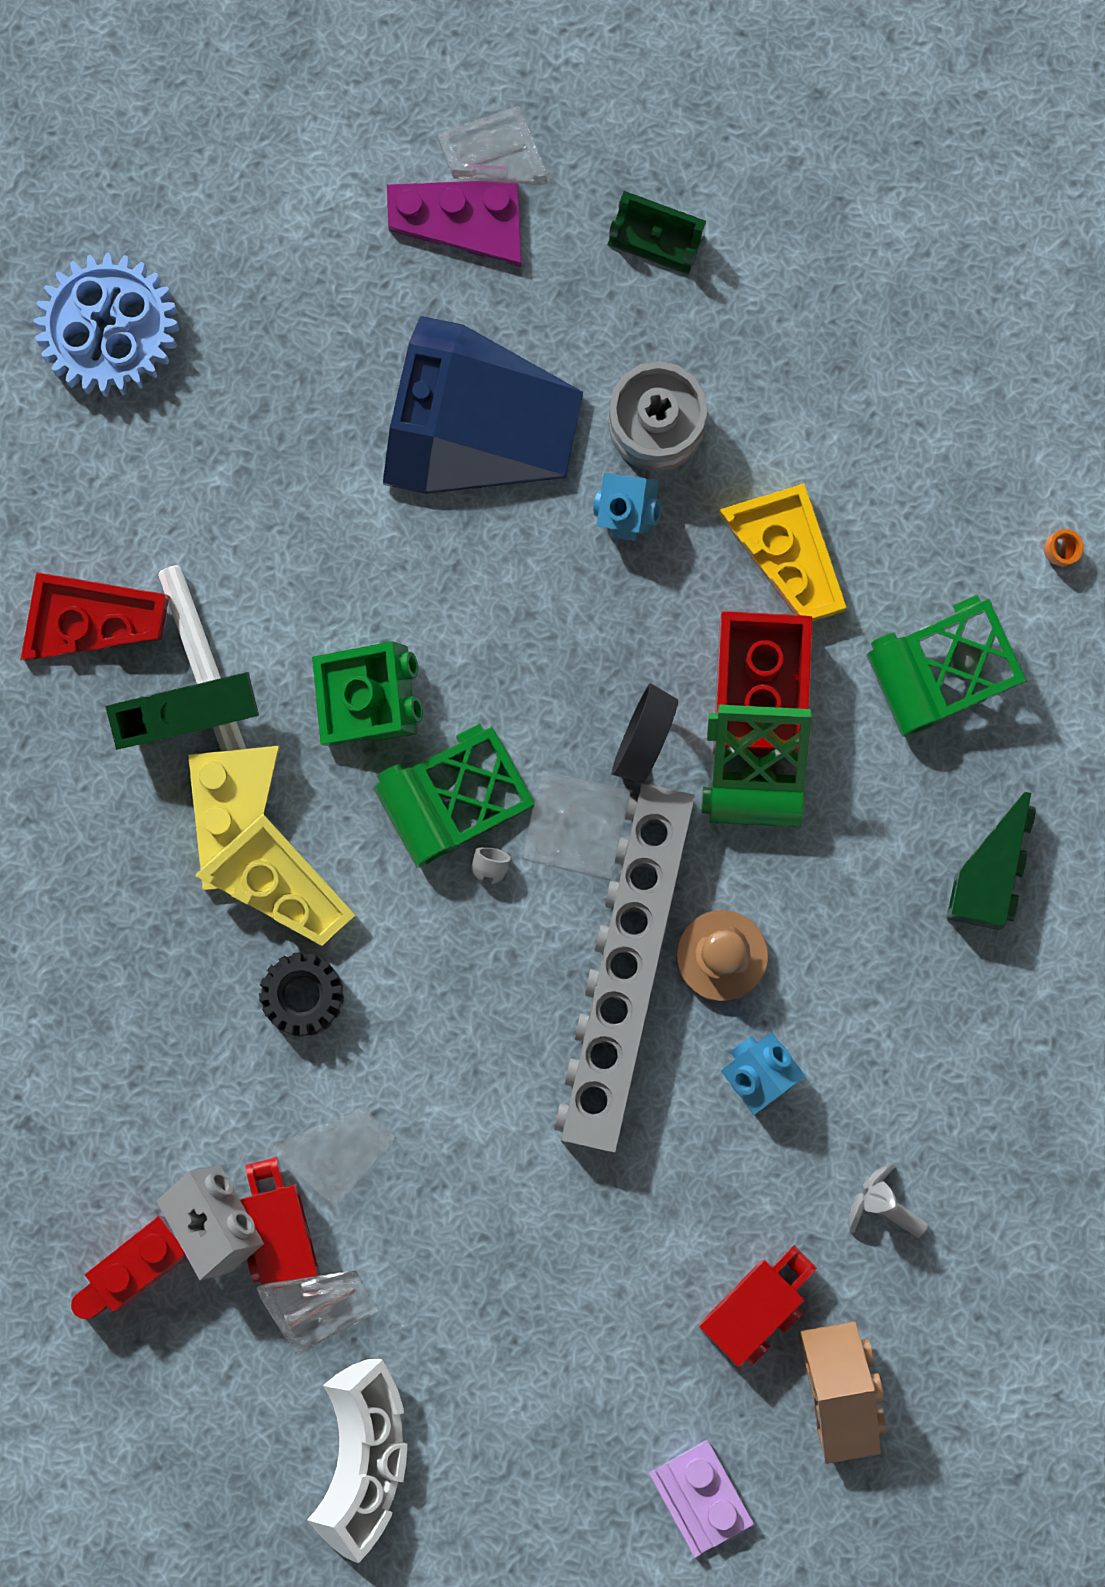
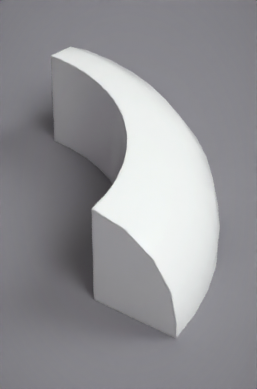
[307,1359,407,1563]

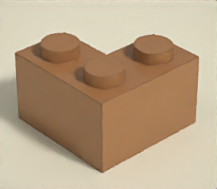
[801,1321,887,1464]

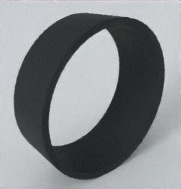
[611,683,678,783]

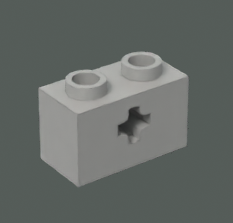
[156,1165,264,1280]

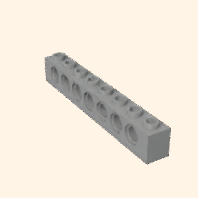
[554,783,695,1154]

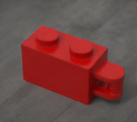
[240,1157,321,1290]
[71,1216,187,1319]
[697,1245,817,1367]

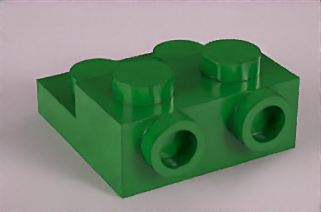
[312,641,423,747]

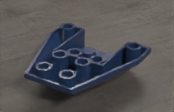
[383,316,583,494]

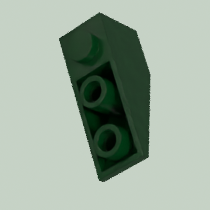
[105,672,259,750]
[946,792,1036,930]

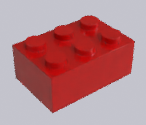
[713,611,812,758]

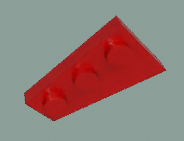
[20,572,170,661]

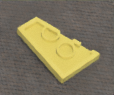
[188,745,280,890]
[195,814,355,946]

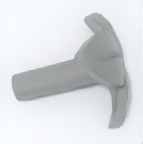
[849,1163,928,1238]

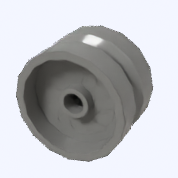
[608,361,708,472]

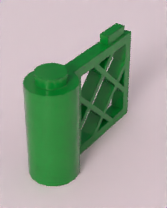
[866,594,1027,737]
[701,705,811,827]
[373,723,535,868]

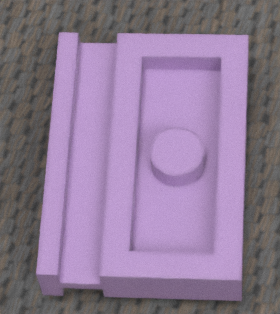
[649,1440,754,1558]

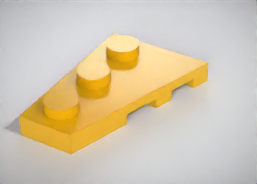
[719,483,847,622]

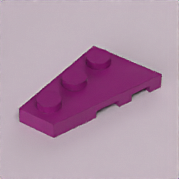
[387,179,521,267]

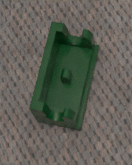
[607,191,706,275]

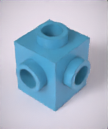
[593,473,661,541]
[721,1032,805,1115]

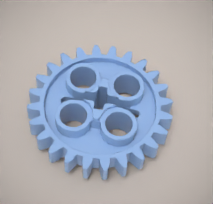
[34,253,179,397]

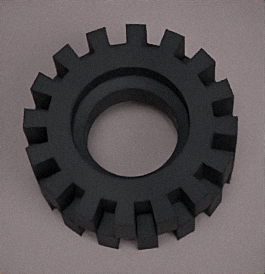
[259,952,344,1037]

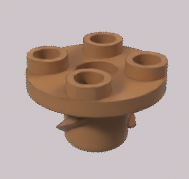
[677,910,768,1002]

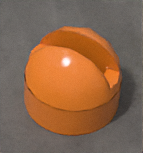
[1044,529,1084,567]

